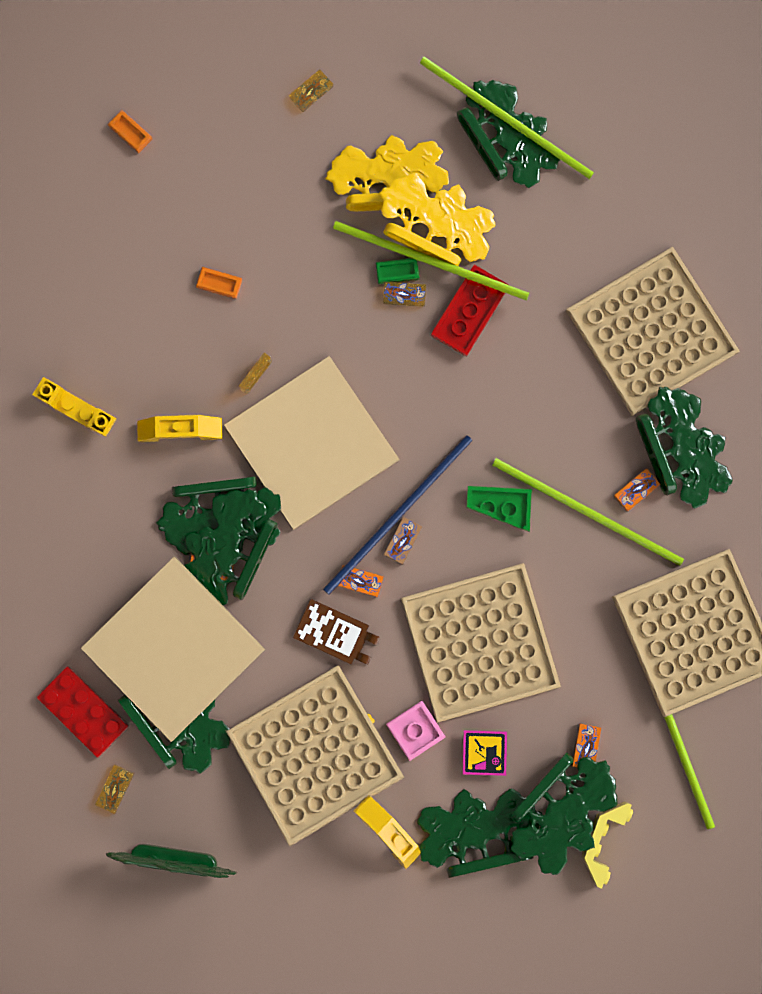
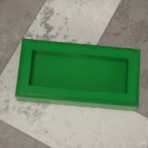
[376,258,420,284]

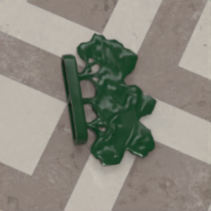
[457,80,560,188]
[636,387,733,509]
[156,477,281,555]
[184,489,278,605]
[118,695,230,774]
[510,753,618,875]
[417,789,543,878]
[106,844,237,878]

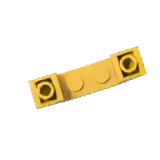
[32,377,116,437]
[137,415,222,442]
[353,795,421,869]

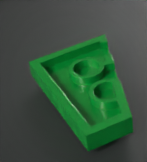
[466,486,532,532]

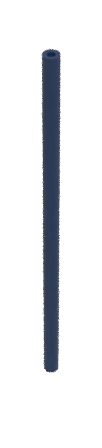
[323,435,473,595]

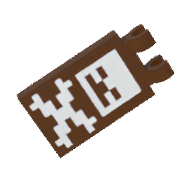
[293,599,380,665]

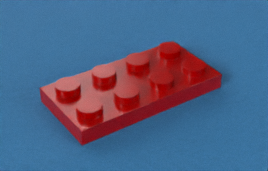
[431,264,509,357]
[37,666,129,758]

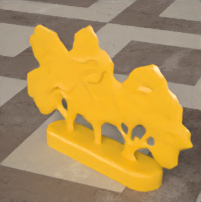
[325,135,449,212]
[379,173,495,266]

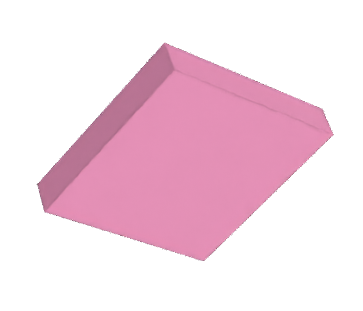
[386,701,445,761]

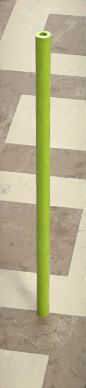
[420,57,594,180]
[333,221,530,301]
[492,458,684,566]
[664,714,715,830]

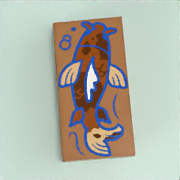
[384,517,422,565]

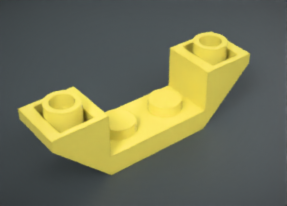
[582,802,633,889]

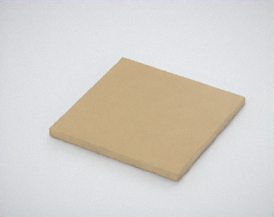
[566,247,740,416]
[224,356,399,530]
[612,549,762,717]
[81,557,265,742]
[401,563,561,723]
[226,665,404,846]

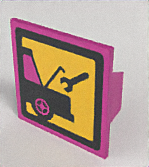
[463,730,507,776]

